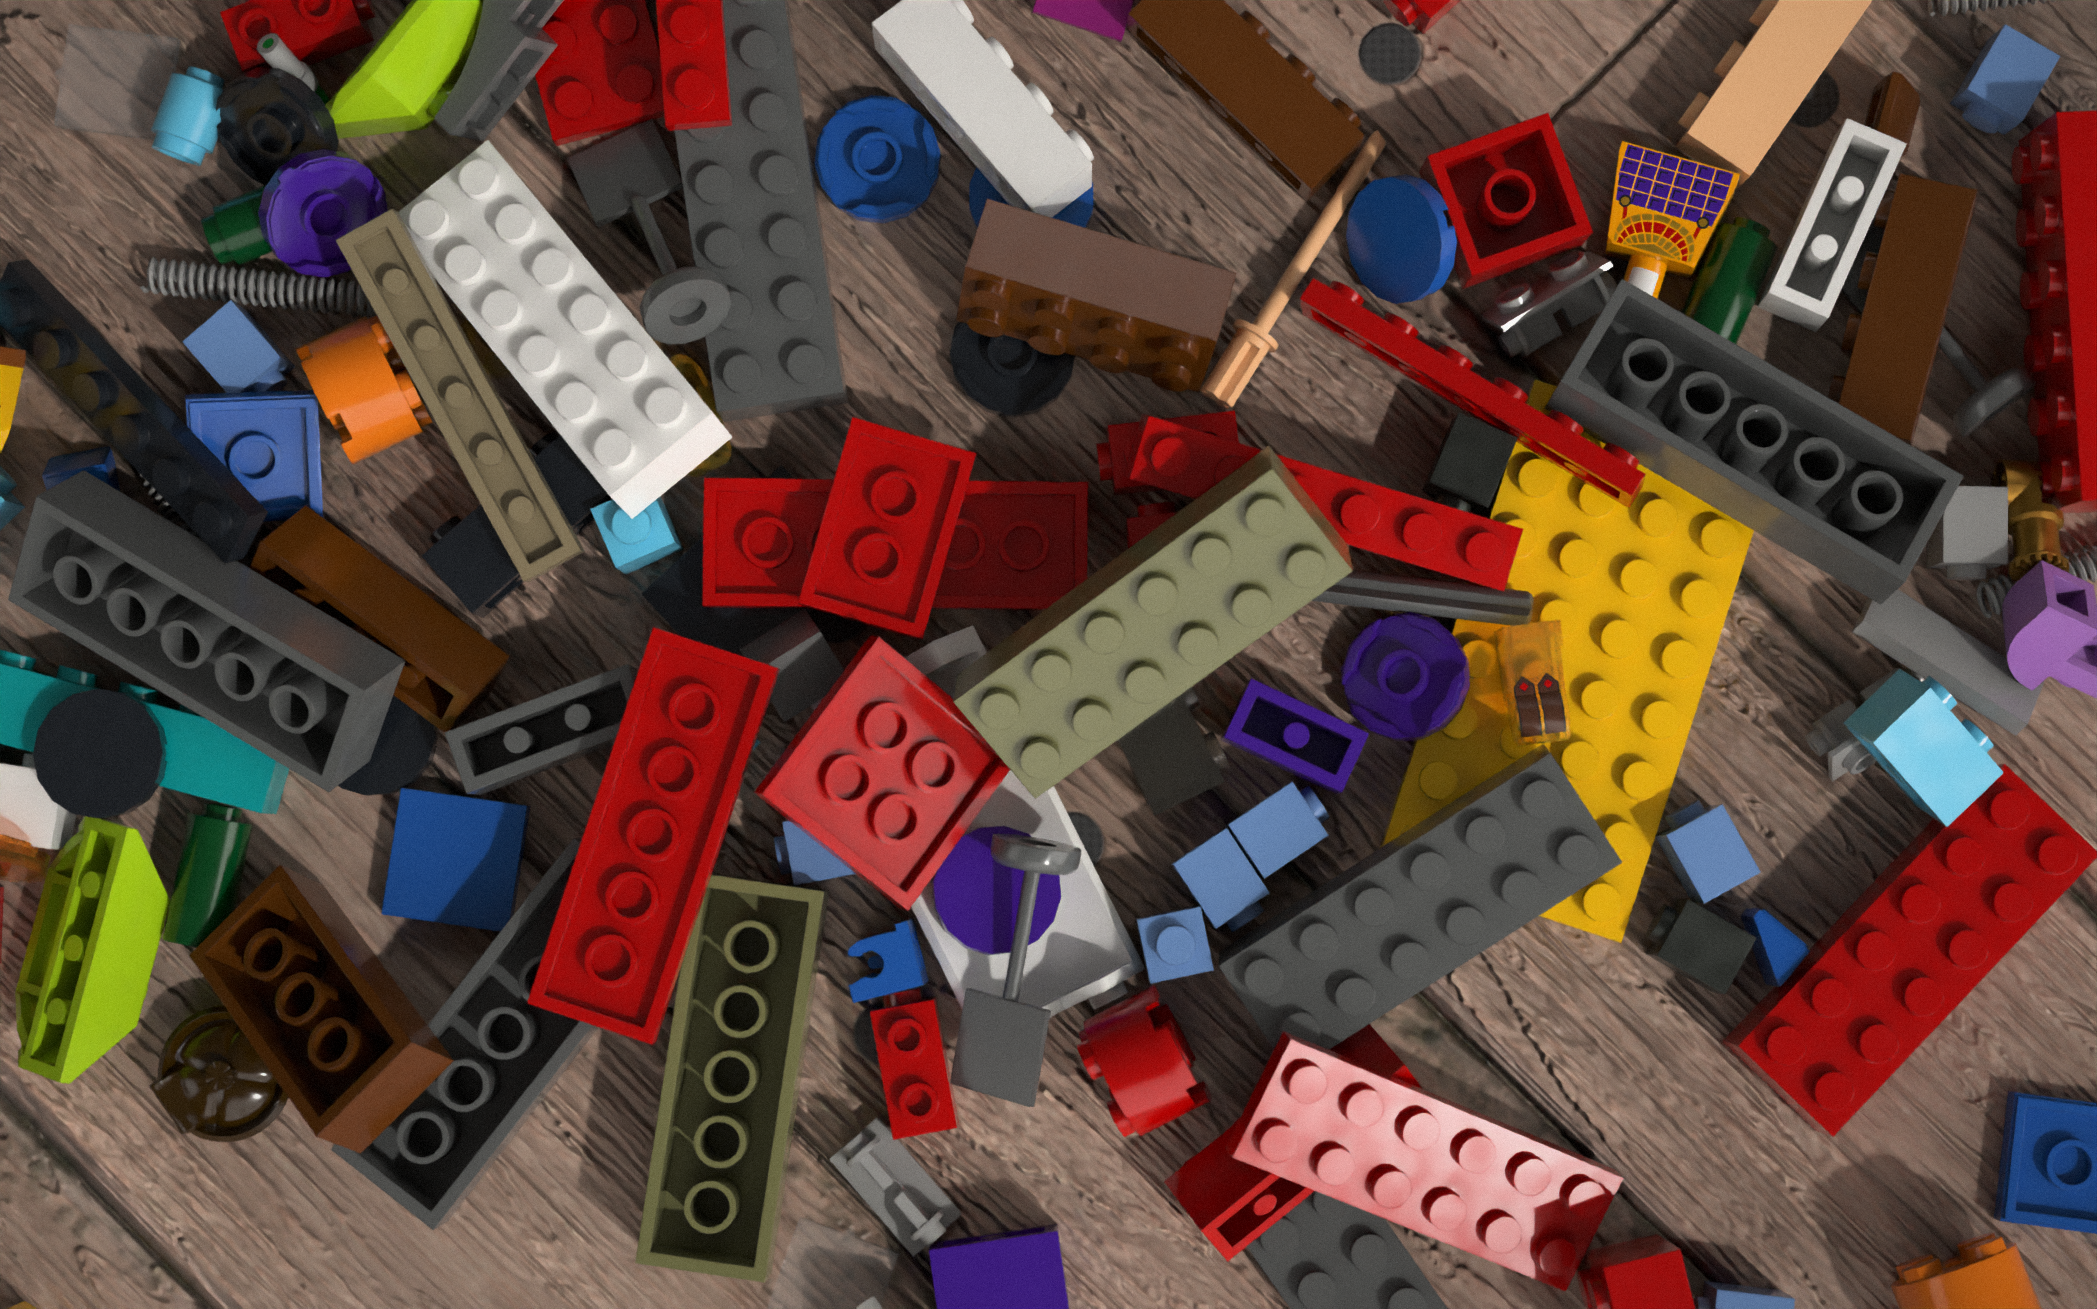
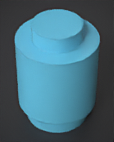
[151,66,225,166]

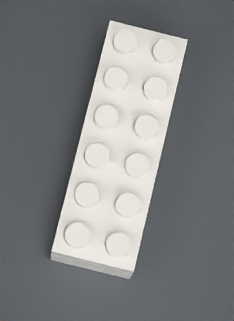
[398,140,732,519]

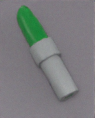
[257,33,330,104]

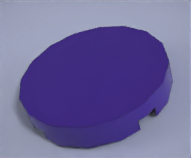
[258,149,388,278]
[1341,612,1470,741]
[931,826,1061,955]

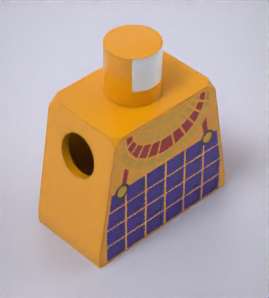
[1605,141,1740,299]

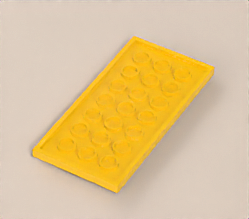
[1379,380,1754,943]

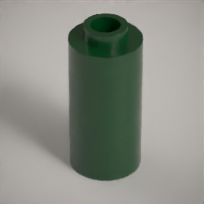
[1681,217,1778,345]
[163,802,253,947]

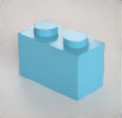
[1843,669,2004,827]

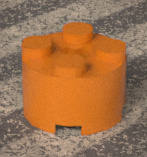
[295,315,433,464]
[1891,1232,2042,1309]

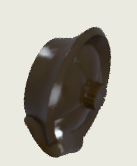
[149,1006,289,1142]

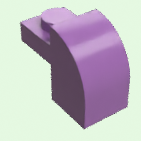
[2002,560,2097,698]

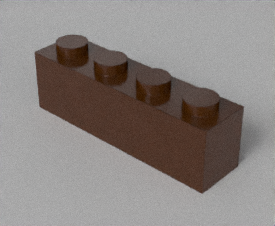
[1127,0,1365,202]
[1828,174,1977,446]
[250,505,510,733]

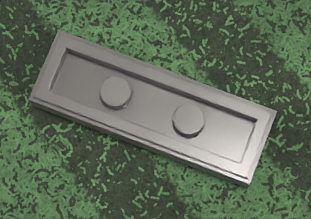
[1852,589,2044,736]

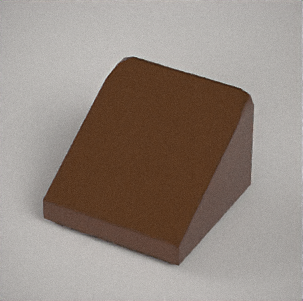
[1864,71,1920,156]

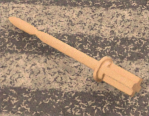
[1200,130,1386,409]

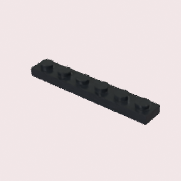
[0,259,268,564]

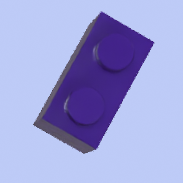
[1220,678,1369,794]
[929,1224,1069,1309]

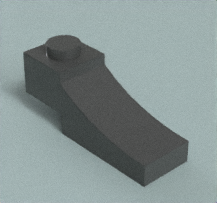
[434,0,563,141]

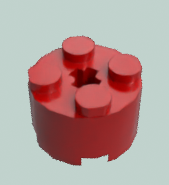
[1076,986,1212,1137]

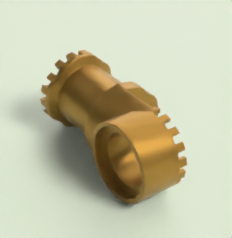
[1991,459,2069,582]

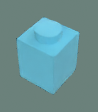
[590,496,684,574]

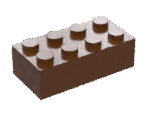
[956,199,1237,393]
[189,864,454,1153]

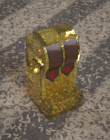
[1494,619,1570,747]

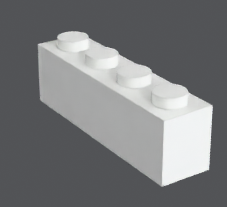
[871,0,1094,218]

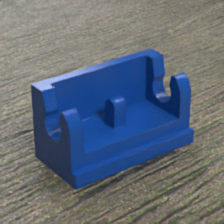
[848,919,929,1003]

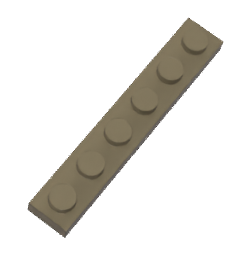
[336,209,585,582]

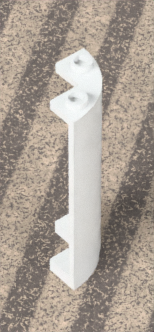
[811,625,1145,1018]

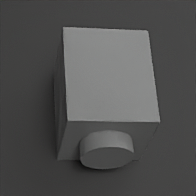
[1926,486,2008,580]

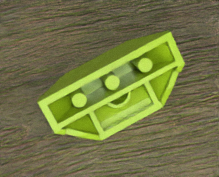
[325,0,483,139]
[15,816,170,1084]

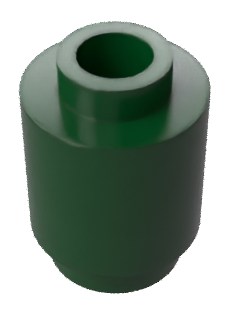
[201,185,272,265]

